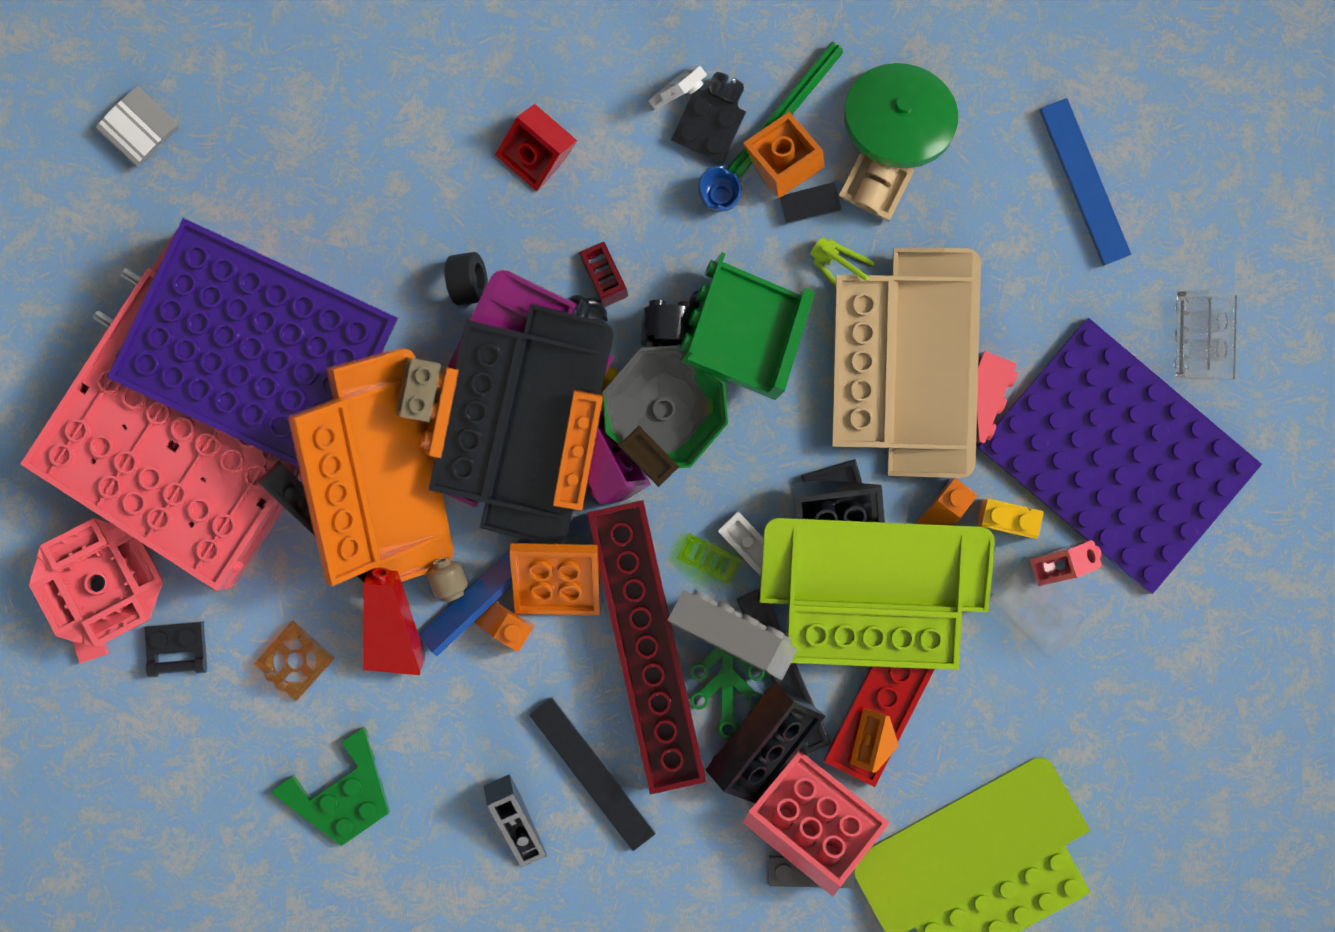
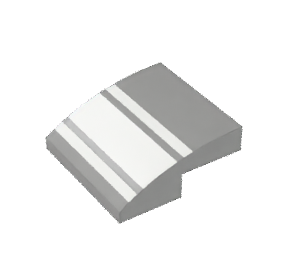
[96,86,179,168]

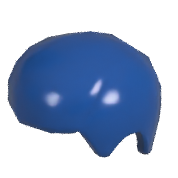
[698,166,742,212]

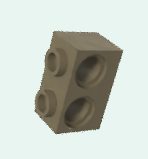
[395,357,441,422]

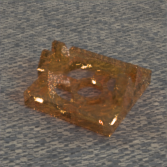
[254,621,335,701]

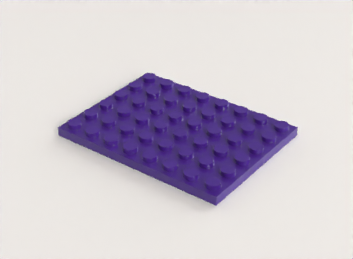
[107,218,398,468]
[977,317,1262,594]

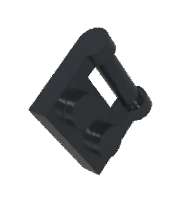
[144,621,207,678]

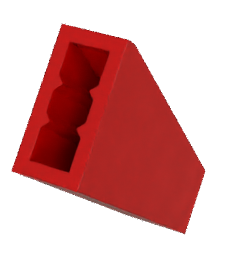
[363,568,425,676]

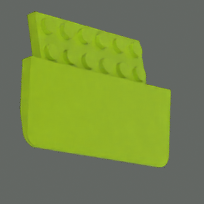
[759,518,994,670]
[855,757,1091,932]

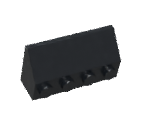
[705,681,826,803]

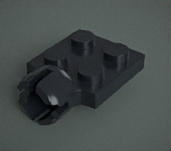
[671,72,746,164]

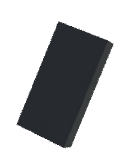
[779,182,841,225]
[800,459,863,483]

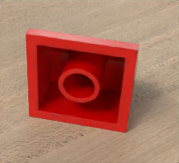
[495,104,578,192]

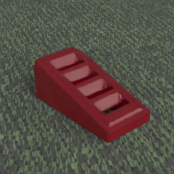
[579,242,629,307]

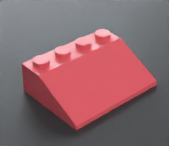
[743,750,890,897]

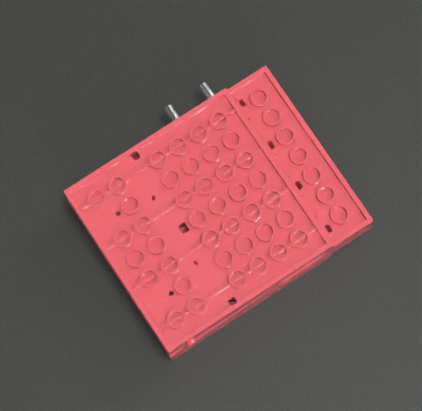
[20,230,385,591]

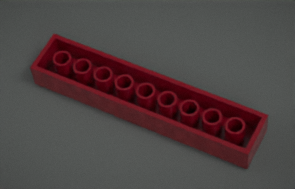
[587,500,706,795]

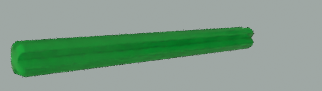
[727,42,843,179]

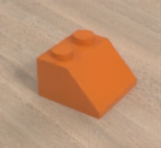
[743,111,825,199]

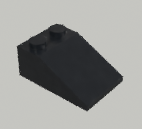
[792,480,885,523]

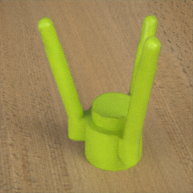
[810,237,874,288]

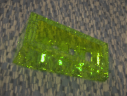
[677,533,743,584]

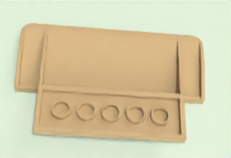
[832,248,981,478]

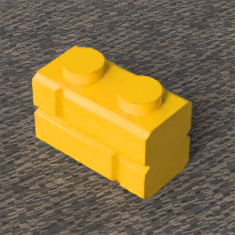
[976,498,1044,539]

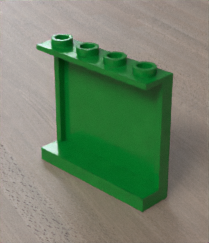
[680,252,815,400]

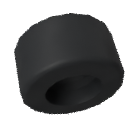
[444,252,488,306]

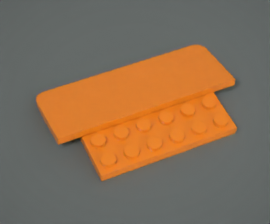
[288,348,453,586]

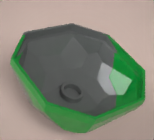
[603,345,728,469]

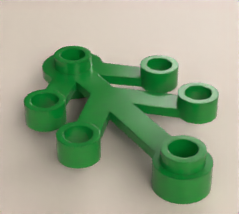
[691,646,765,740]

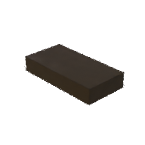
[618,425,679,487]

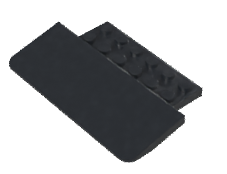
[428,303,614,544]

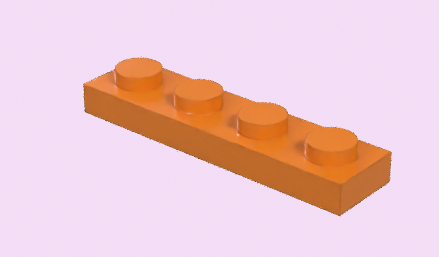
[553,390,603,511]

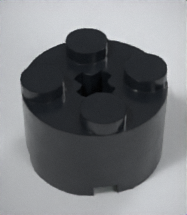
[641,300,695,347]

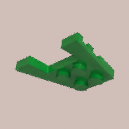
[271,727,390,846]

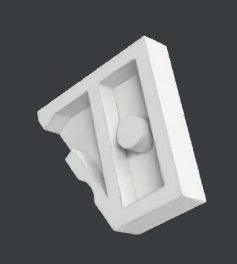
[648,66,707,110]

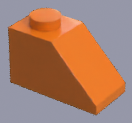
[916,478,978,525]
[474,601,536,652]

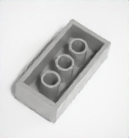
[667,589,798,680]

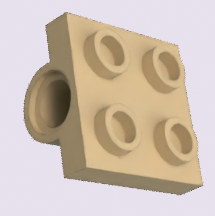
[838,152,915,222]

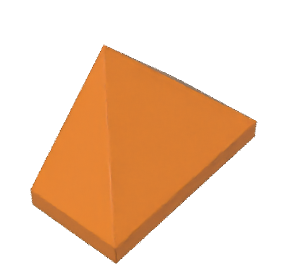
[850,708,899,772]

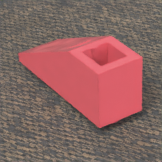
[976,351,1018,444]

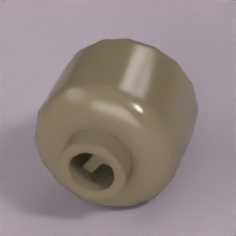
[426,557,468,602]

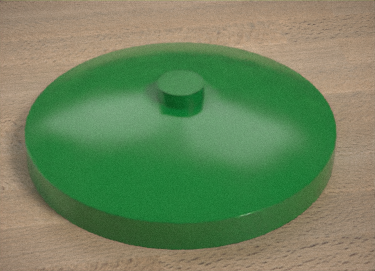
[844,63,959,168]

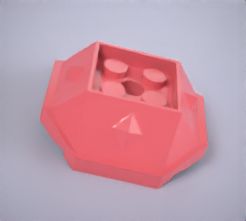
[29,518,164,648]

